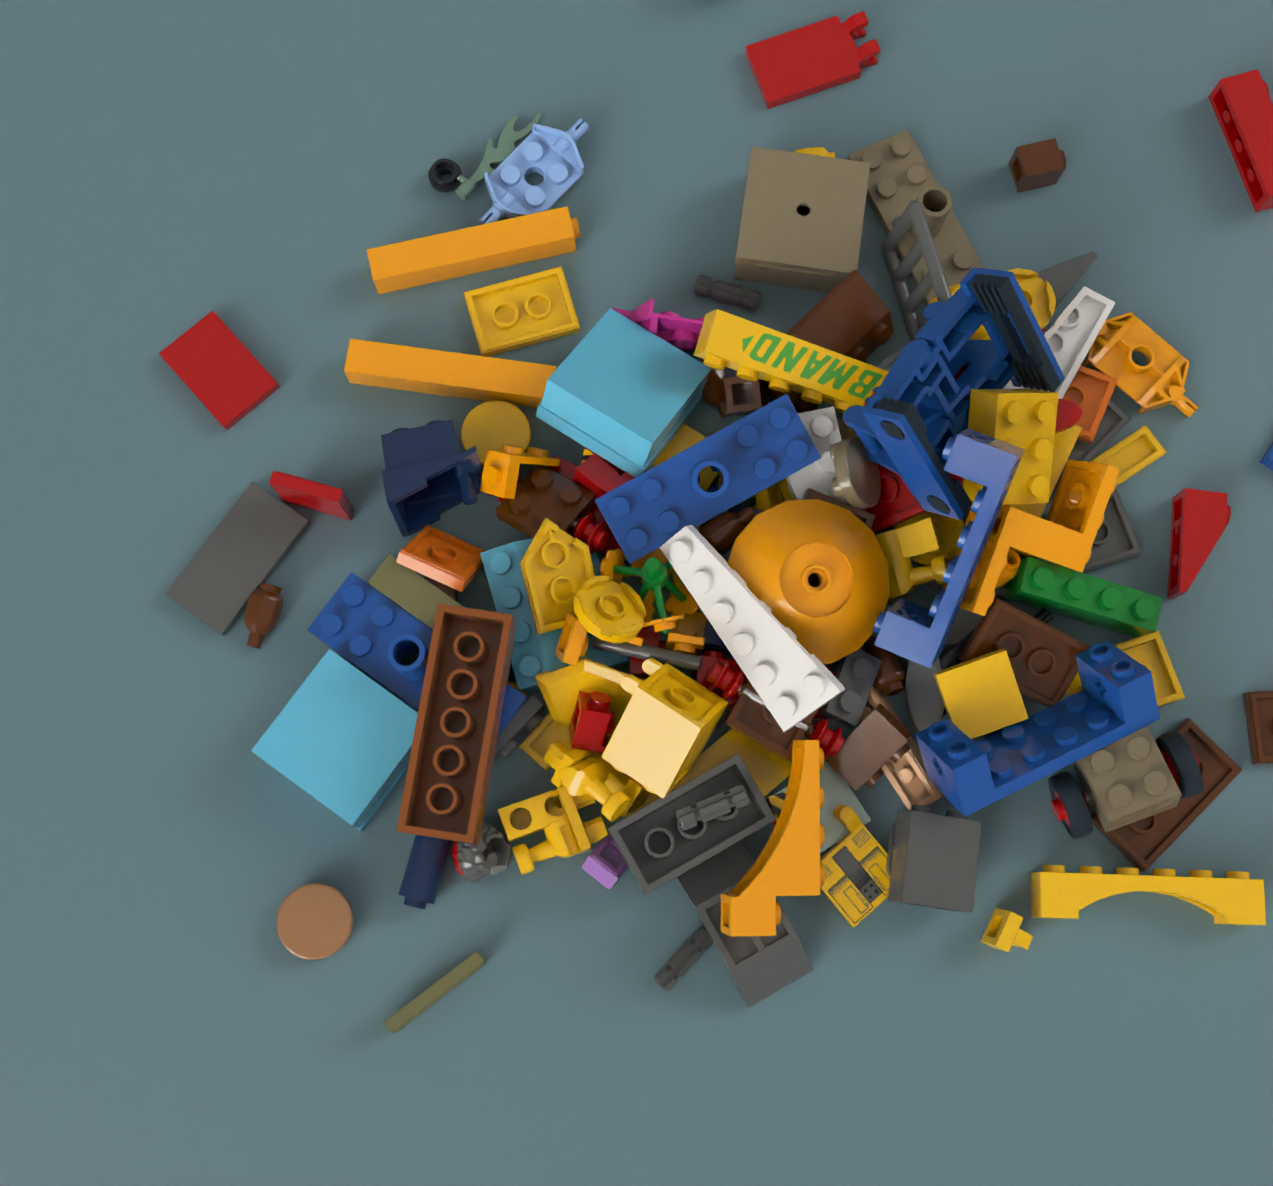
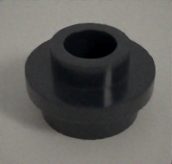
[428,158,462,193]

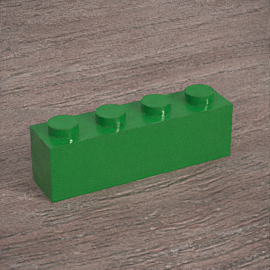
[1004,557,1162,638]

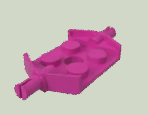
[612,299,729,350]

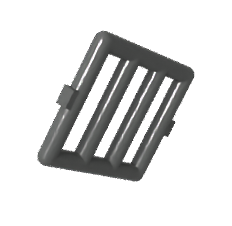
[881,200,952,341]

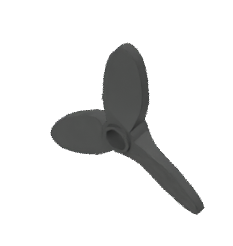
[871,596,1000,732]

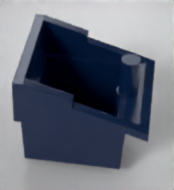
[381,420,483,537]

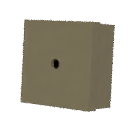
[734,146,870,293]

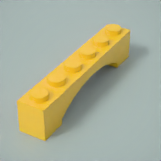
[1030,865,1266,925]

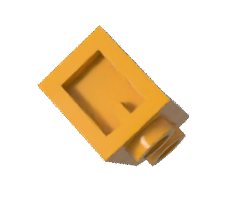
[666,612,707,656]
[554,613,644,666]

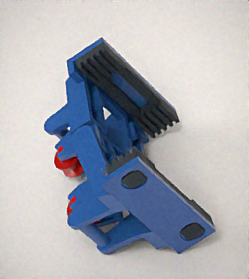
[842,267,1065,520]

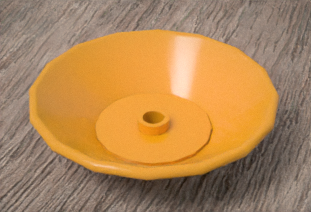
[727,499,890,665]

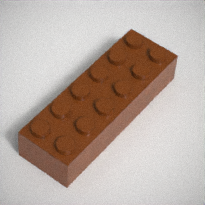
[396,604,517,845]

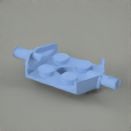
[478,118,589,225]

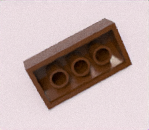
[762,269,894,414]

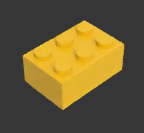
[963,389,1059,505]

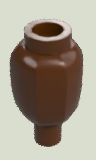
[698,358,731,418]
[699,506,756,554]
[244,582,284,649]
[864,636,905,697]

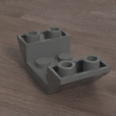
[676,840,813,1008]

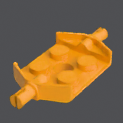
[1082,312,1199,418]

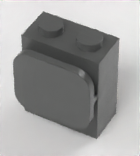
[886,805,982,913]

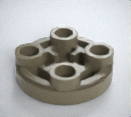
[830,436,881,510]

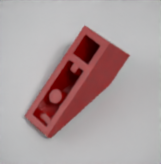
[1167,488,1231,599]

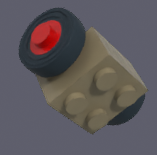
[1048,727,1204,839]

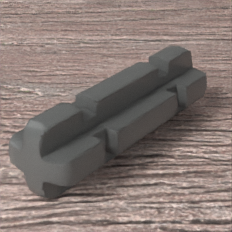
[694,275,761,311]
[676,784,750,830]
[654,926,713,991]

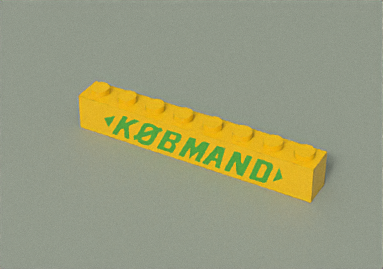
[694,309,889,414]

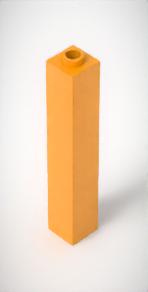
[367,206,581,294]
[344,338,557,408]

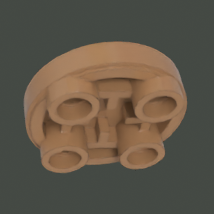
[277,883,354,960]

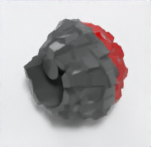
[451,822,511,883]

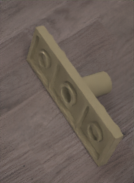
[847,129,984,307]

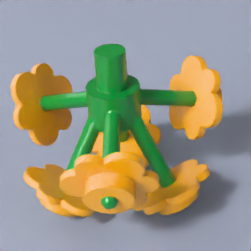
[600,547,699,634]

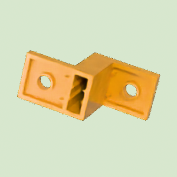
[942,459,1120,616]

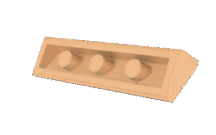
[854,686,943,810]

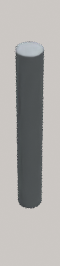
[593,636,703,671]

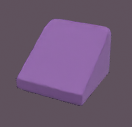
[582,832,628,889]

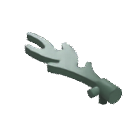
[455,111,541,200]

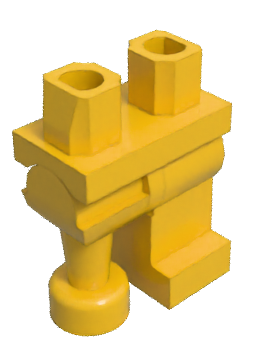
[875,517,950,600]
[543,737,650,822]
[497,786,608,875]

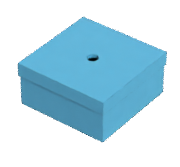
[536,308,711,478]
[251,649,418,832]

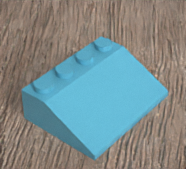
[480,531,630,694]

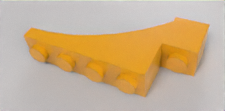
[721,740,825,937]

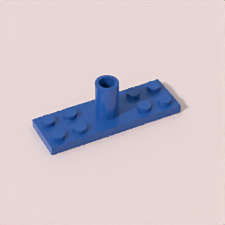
[595,394,821,564]
[307,572,527,740]

